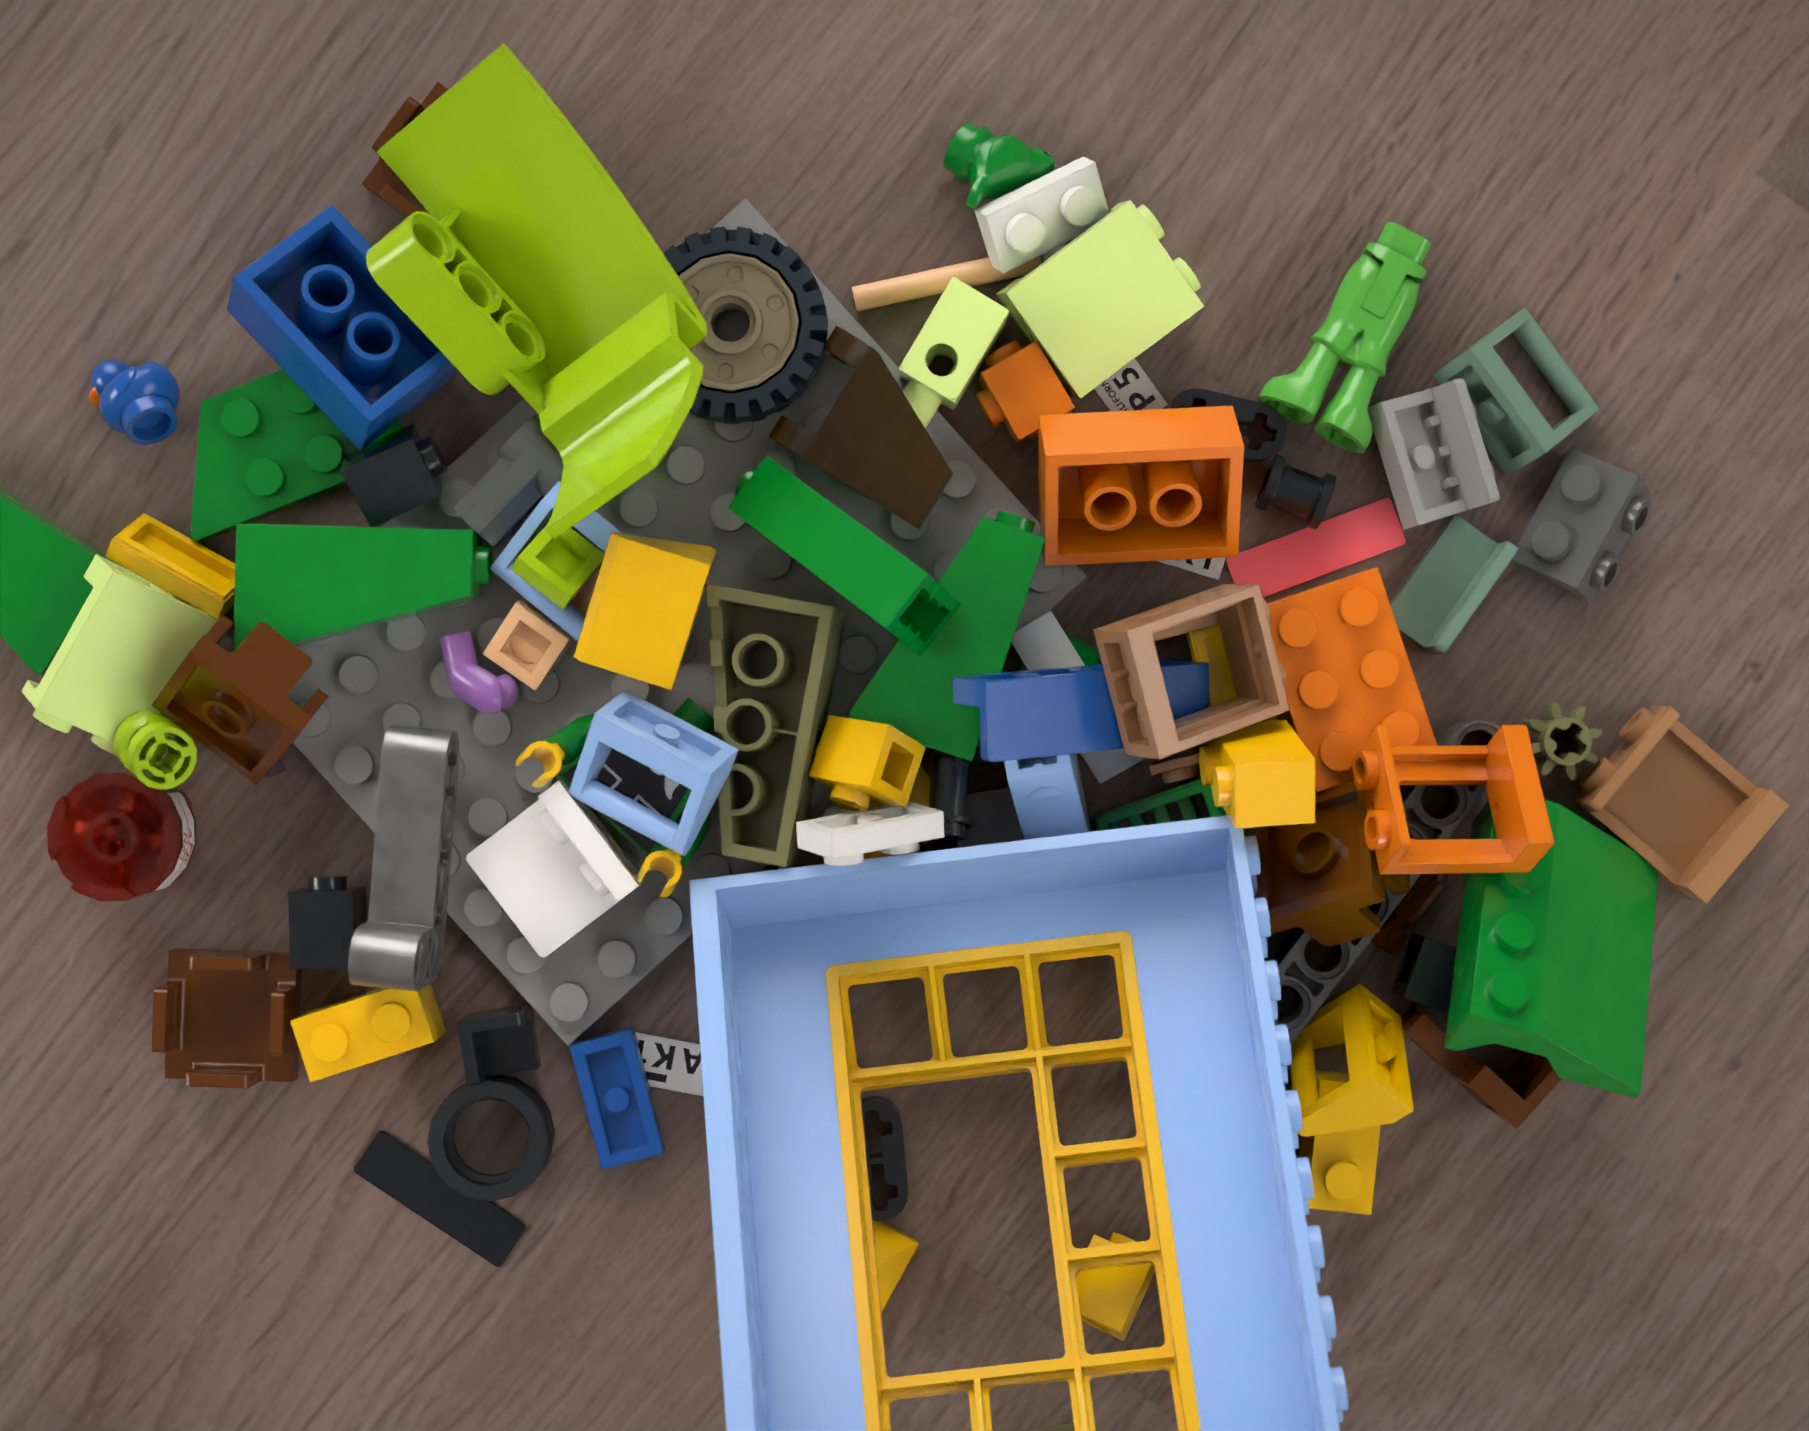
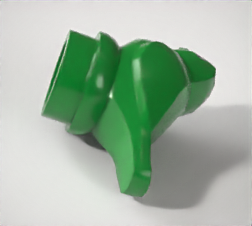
[943,123,1055,210]

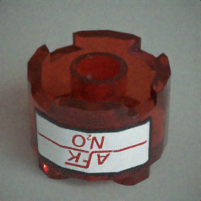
[47,771,196,902]

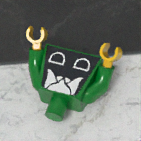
[516,697,714,898]

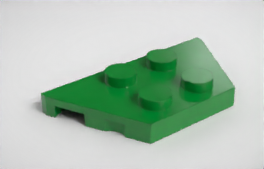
[190,369,403,543]

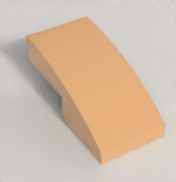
[483,569,600,691]

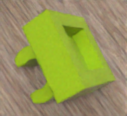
[511,525,604,610]

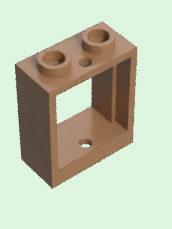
[1094,584,1290,760]

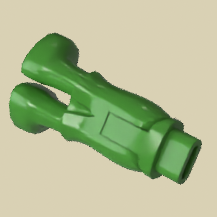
[1258,222,1432,454]

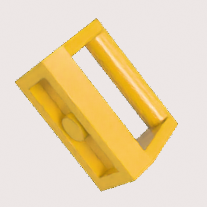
[1290,983,1414,1137]

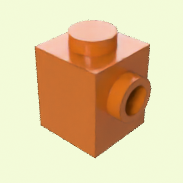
[975,340,1075,446]

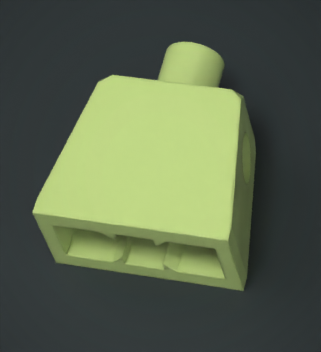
[899,276,1009,428]

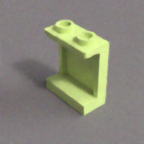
[996,200,1204,399]
[21,554,219,755]

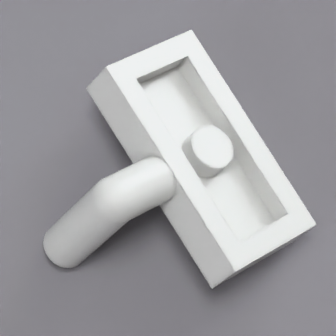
[974,156,1110,274]
[796,801,945,866]

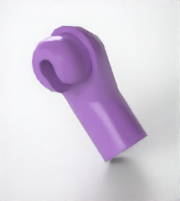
[439,631,519,714]

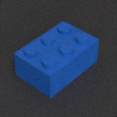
[227,205,457,451]

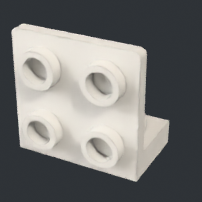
[466,780,646,957]

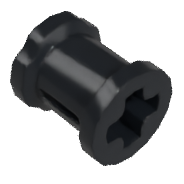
[1255,454,1336,530]

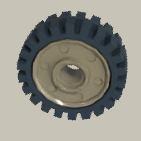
[663,226,828,424]

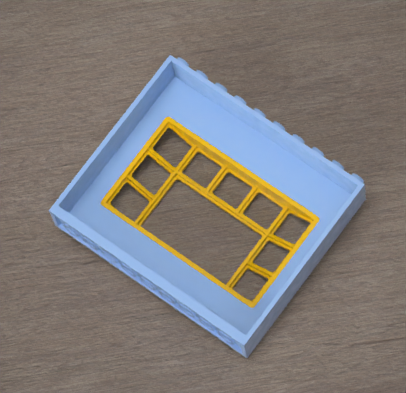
[689,815,1348,1431]

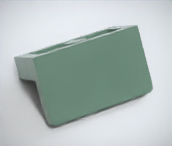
[1390,514,1519,655]

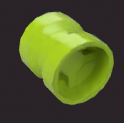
[113,710,197,790]

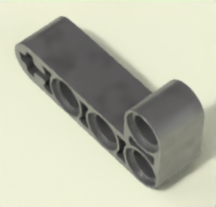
[348,724,460,991]

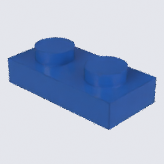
[570,1027,666,1170]

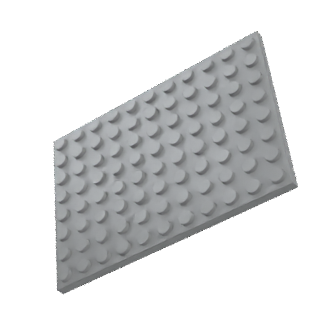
[288,198,1087,1046]

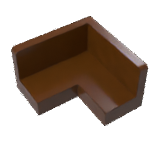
[1401,1002,1562,1129]

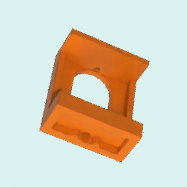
[1353,725,1554,875]

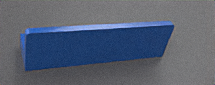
[952,658,1209,762]

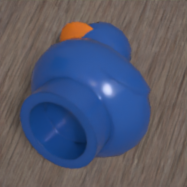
[89,360,180,445]

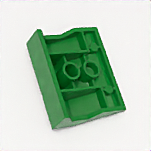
[1444,800,1658,1098]

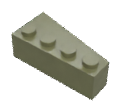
[706,584,845,867]

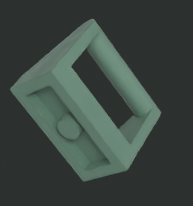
[1433,307,1600,477]

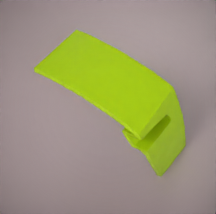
[366,43,707,540]

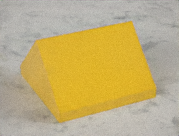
[574,532,717,690]

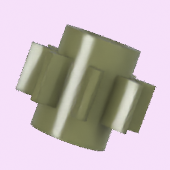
[1522,702,1603,780]

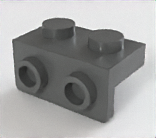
[1511,448,1652,605]

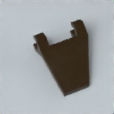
[768,325,953,529]

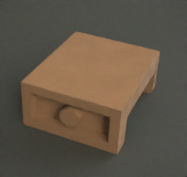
[1573,706,1790,904]

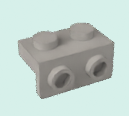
[1368,378,1500,530]

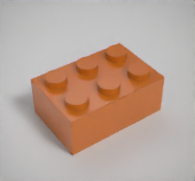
[1038,406,1244,566]
[1267,567,1437,792]

